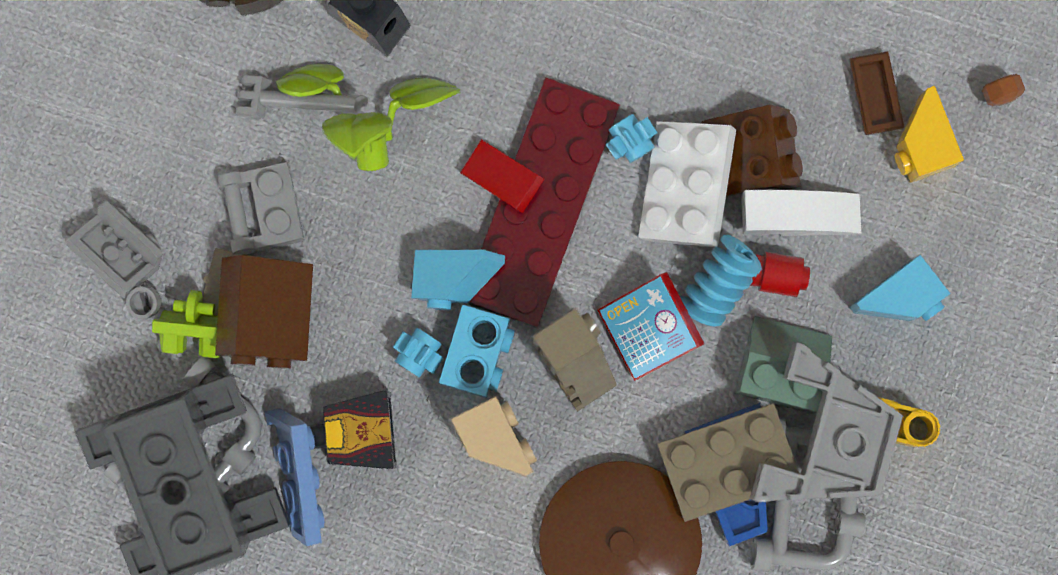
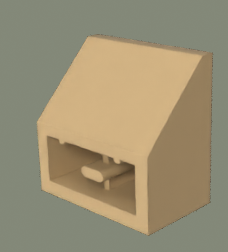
[451,397,537,476]

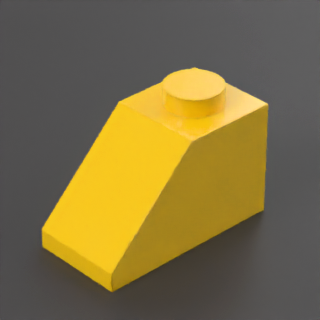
[895,86,964,183]

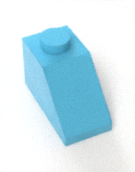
[411,250,505,310]
[849,255,951,321]

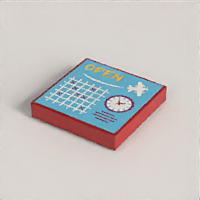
[598,272,704,381]

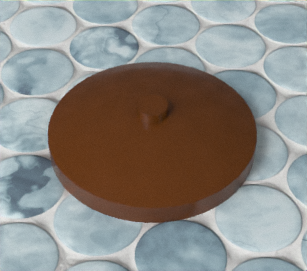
[539,461,702,575]

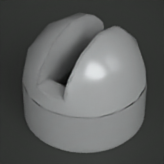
[126,286,162,319]

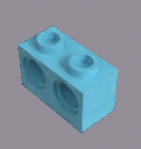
[439,305,515,398]

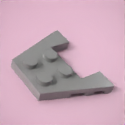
[750,343,903,502]

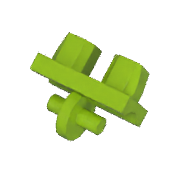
[152,290,220,358]

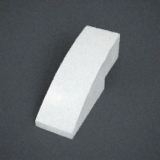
[741,190,861,236]

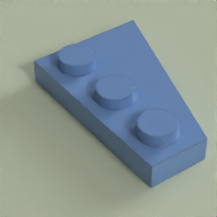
[264,408,324,546]

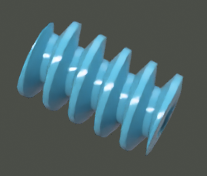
[680,235,762,327]

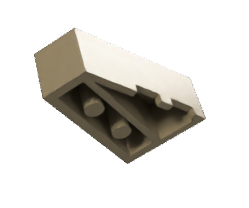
[533,308,617,412]

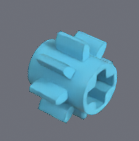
[606,114,658,163]
[393,327,443,378]

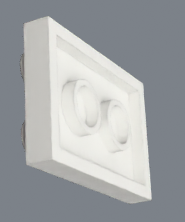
[638,121,736,247]

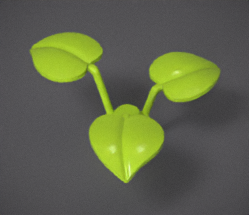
[276,64,461,171]

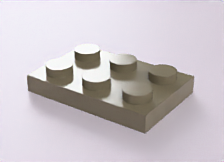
[657,403,799,522]

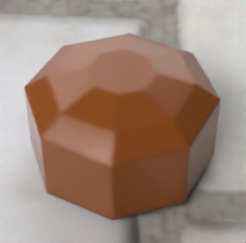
[982,74,1026,106]

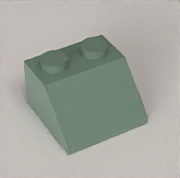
[734,316,832,414]

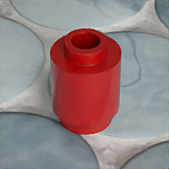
[750,251,810,297]

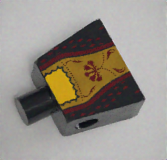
[327,0,411,57]
[307,390,397,469]

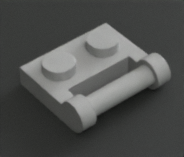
[218,162,305,255]

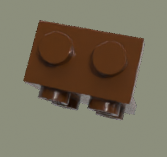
[700,104,803,197]

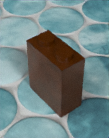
[215,255,313,369]

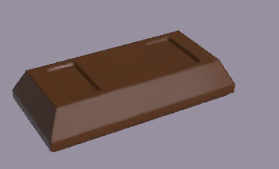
[849,51,905,136]

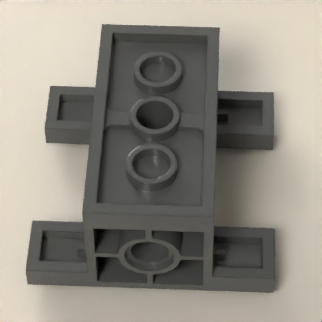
[75,373,290,575]

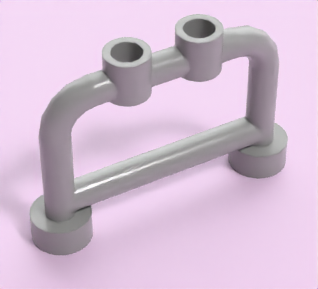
[104,357,262,496]
[750,417,865,572]

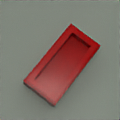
[460,139,545,213]

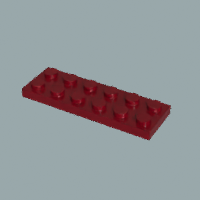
[468,77,620,328]

